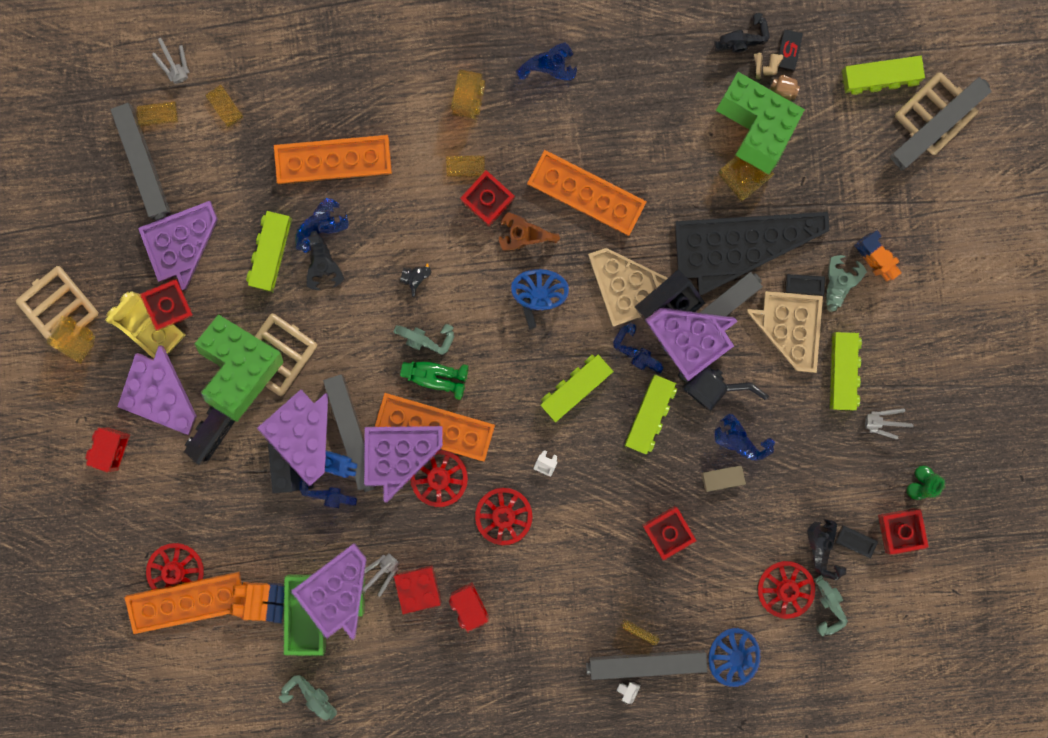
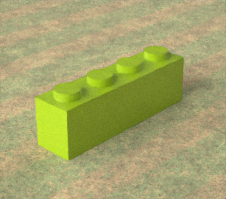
[842,55,925,95]
[246,211,292,292]
[830,332,862,410]
[541,354,614,422]
[624,374,677,455]

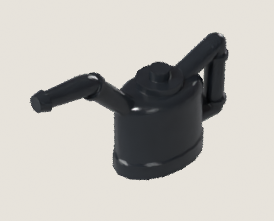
[678,365,769,412]

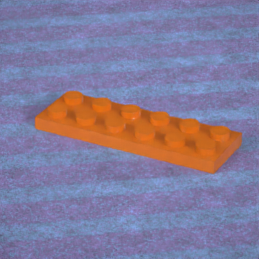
[274,135,392,184]
[527,150,647,236]
[375,393,495,462]
[124,572,242,634]

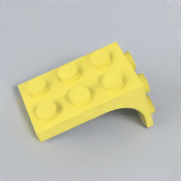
[106,292,186,358]

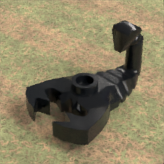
[714,13,770,53]
[307,231,345,291]
[807,519,846,580]

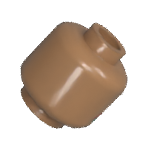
[770,75,800,101]

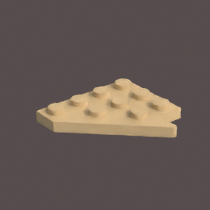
[588,248,668,327]
[746,291,823,373]

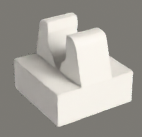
[533,451,557,477]
[617,682,641,704]

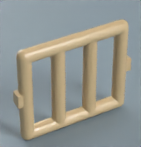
[895,72,978,155]
[16,266,99,349]
[255,313,317,396]

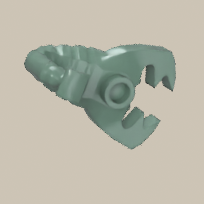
[826,255,867,312]
[393,324,455,355]
[814,576,848,636]
[279,675,337,721]

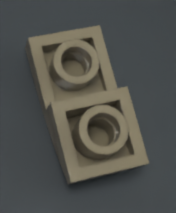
[701,466,746,492]

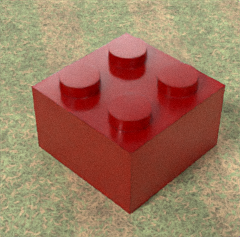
[460,170,515,227]
[140,279,193,331]
[85,427,130,472]
[642,506,697,560]
[878,508,929,555]
[394,565,442,614]
[449,582,489,632]

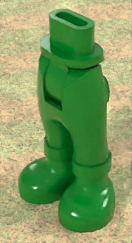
[400,361,469,400]
[906,466,945,500]

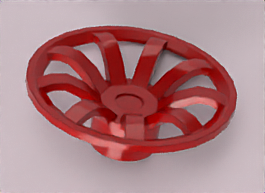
[410,450,468,507]
[475,488,532,545]
[146,543,204,590]
[758,561,815,619]

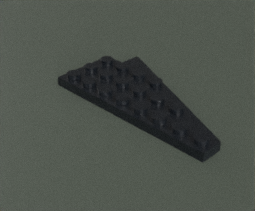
[675,212,829,296]

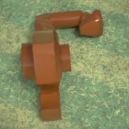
[499,212,560,251]

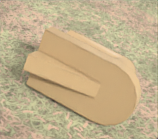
[754,53,783,79]

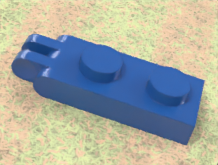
[325,450,357,478]

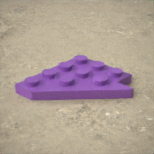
[138,201,218,291]
[645,308,737,381]
[117,345,197,435]
[257,390,328,486]
[364,426,443,502]
[291,543,366,640]

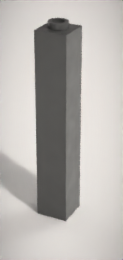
[889,77,992,171]
[110,103,171,221]
[659,272,763,359]
[323,374,376,492]
[586,650,707,680]

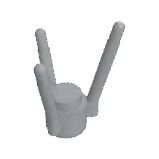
[152,38,190,84]
[865,409,914,439]
[362,553,400,597]

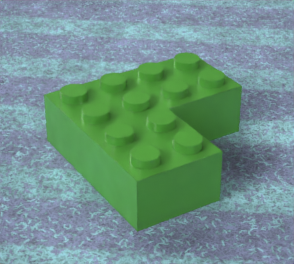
[716,72,805,174]
[195,314,284,422]
[284,575,365,655]

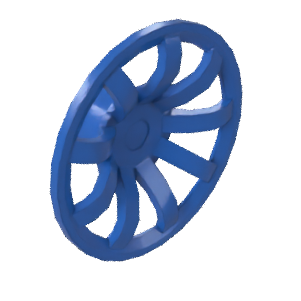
[511,269,569,310]
[709,628,760,687]

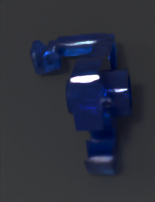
[516,42,577,81]
[294,198,349,253]
[613,322,664,374]
[715,414,775,461]
[300,479,357,508]

